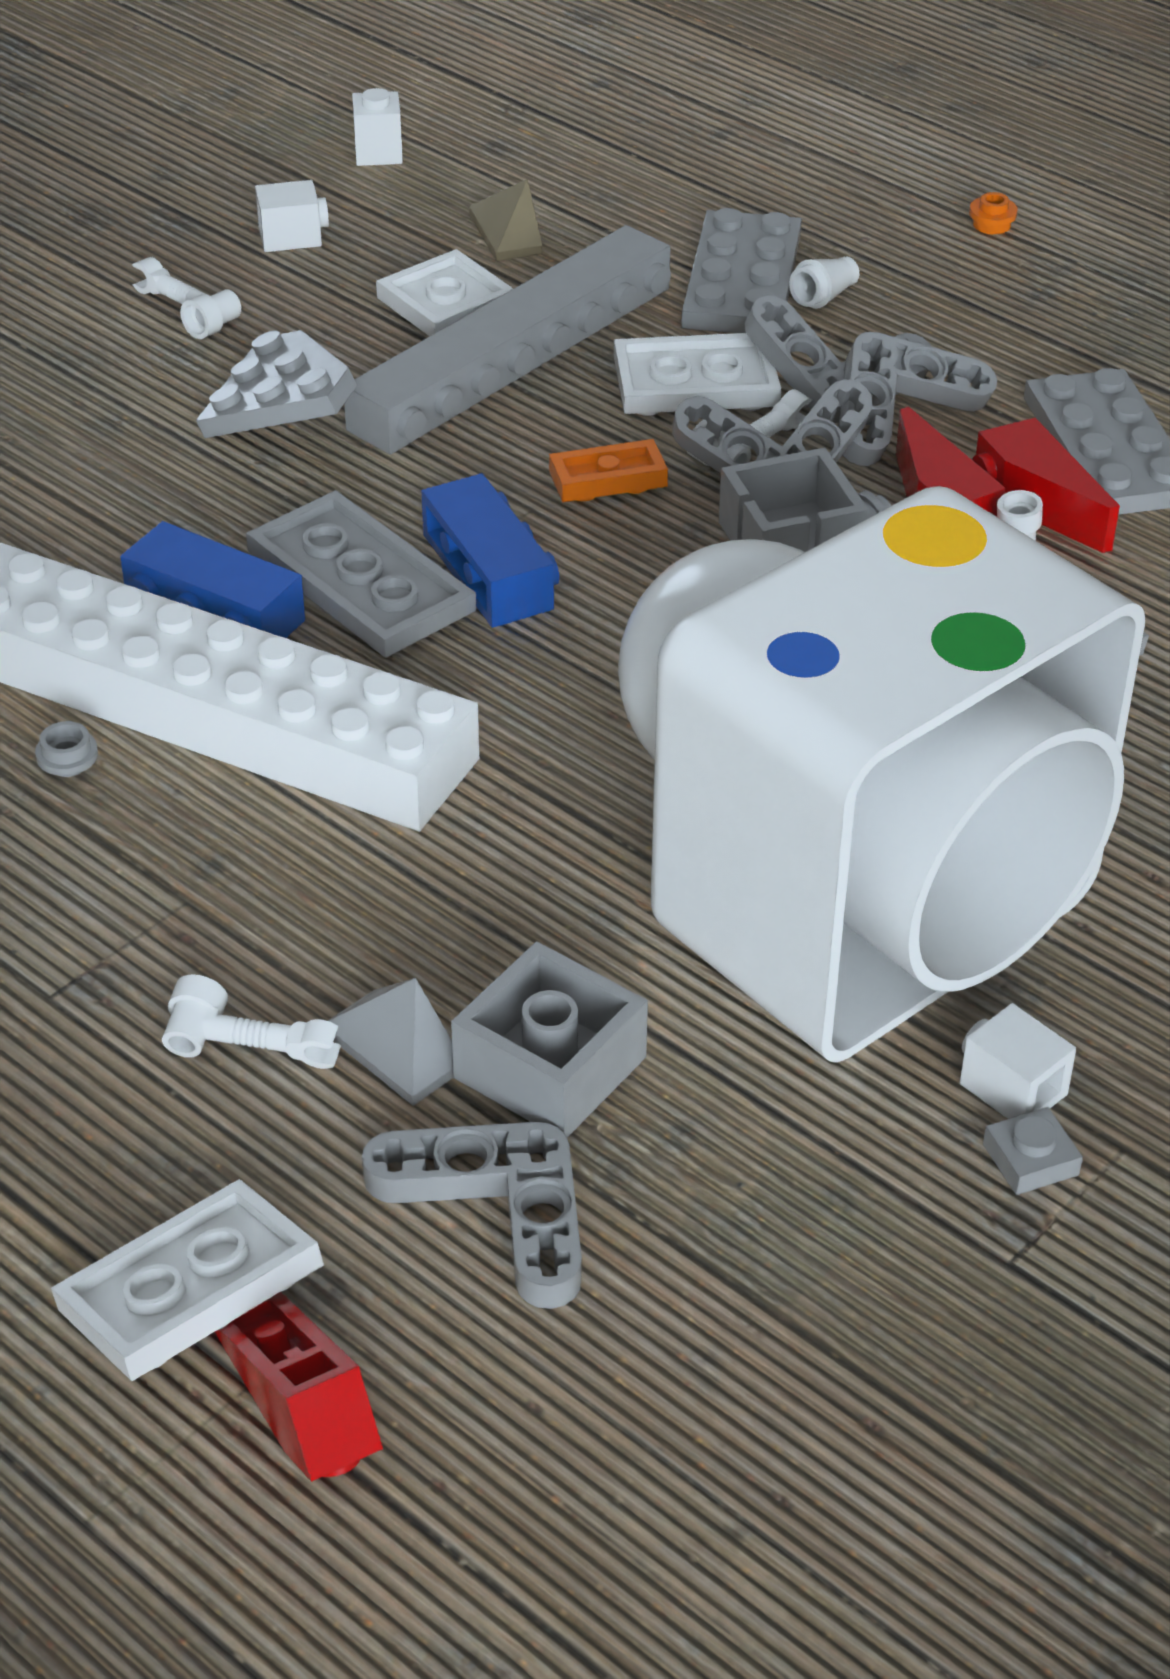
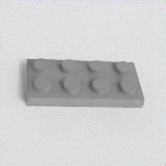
[681,208,802,333]
[1024,368,1170,515]
[246,490,476,658]

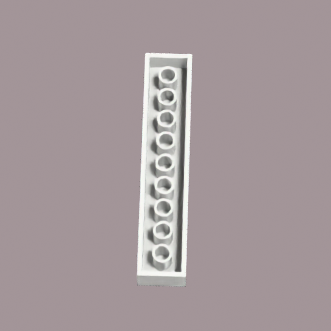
[0,543,480,832]

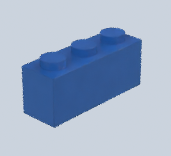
[421,473,559,628]
[120,521,305,638]

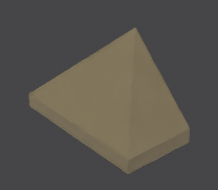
[469,179,542,261]

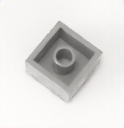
[451,941,648,1138]

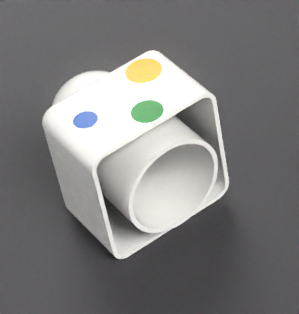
[618,486,1145,1062]

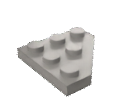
[196,330,357,438]

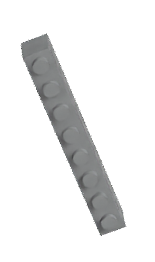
[344,225,671,455]

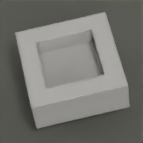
[983,1107,1083,1195]

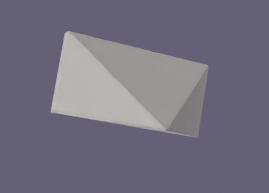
[328,978,454,1106]

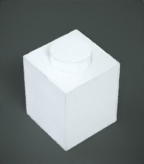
[352,88,403,166]
[255,180,329,252]
[960,1003,1076,1119]

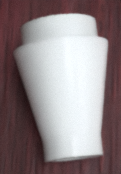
[789,256,859,309]

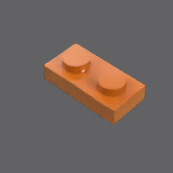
[549,439,668,503]

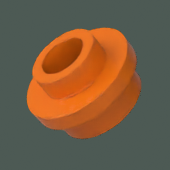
[969,192,1018,234]

